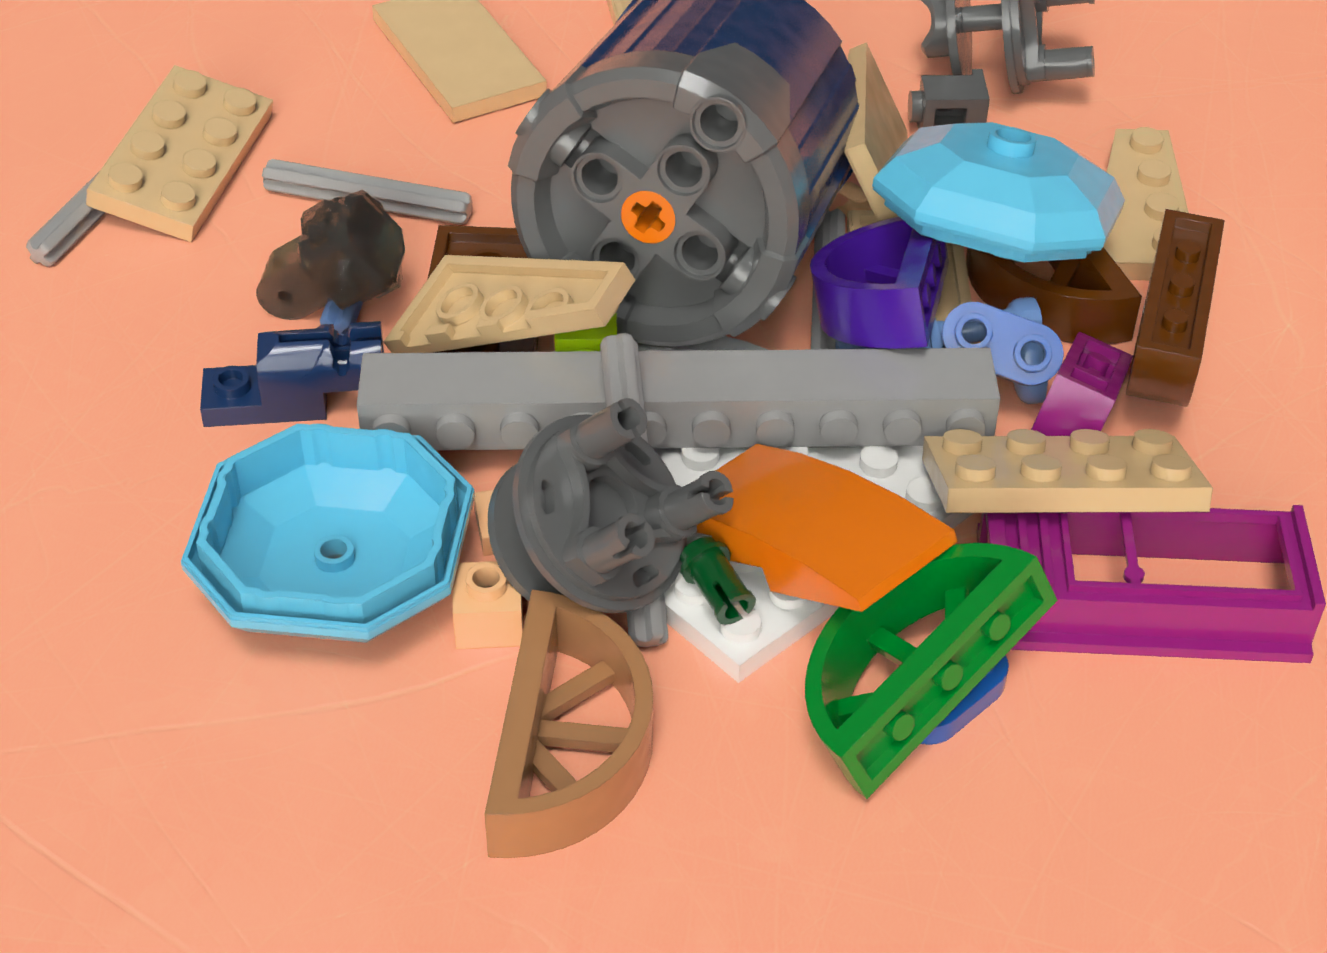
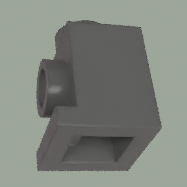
[908,69,990,129]

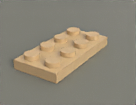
[86,65,273,243]
[922,429,1213,513]

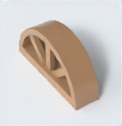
[484,590,653,858]

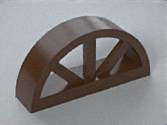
[1126,209,1225,407]
[966,247,1142,344]

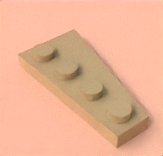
[1104,127,1189,281]
[383,255,635,353]

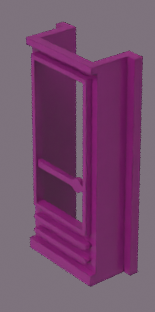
[976,505,1326,663]

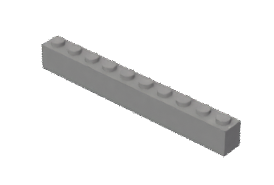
[357,348,1001,450]

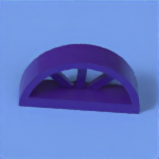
[810,216,949,349]

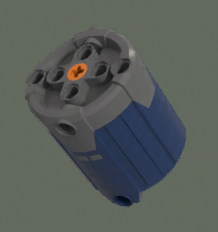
[508,0,859,347]

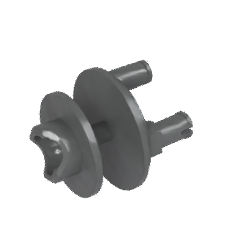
[921,0,1095,94]
[487,398,734,613]

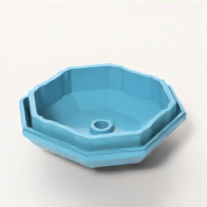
[872,122,1125,263]
[181,424,475,643]

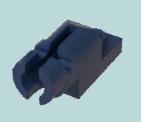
[200,321,384,427]

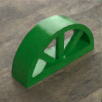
[805,543,1058,799]

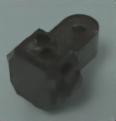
[256,189,405,320]

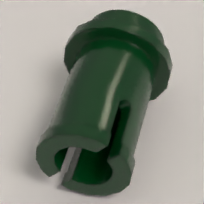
[680,537,756,625]

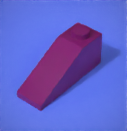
[1031,332,1133,436]

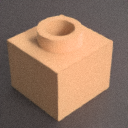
[453,561,523,649]

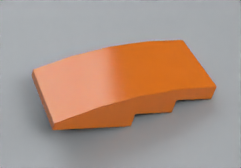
[695,444,958,612]

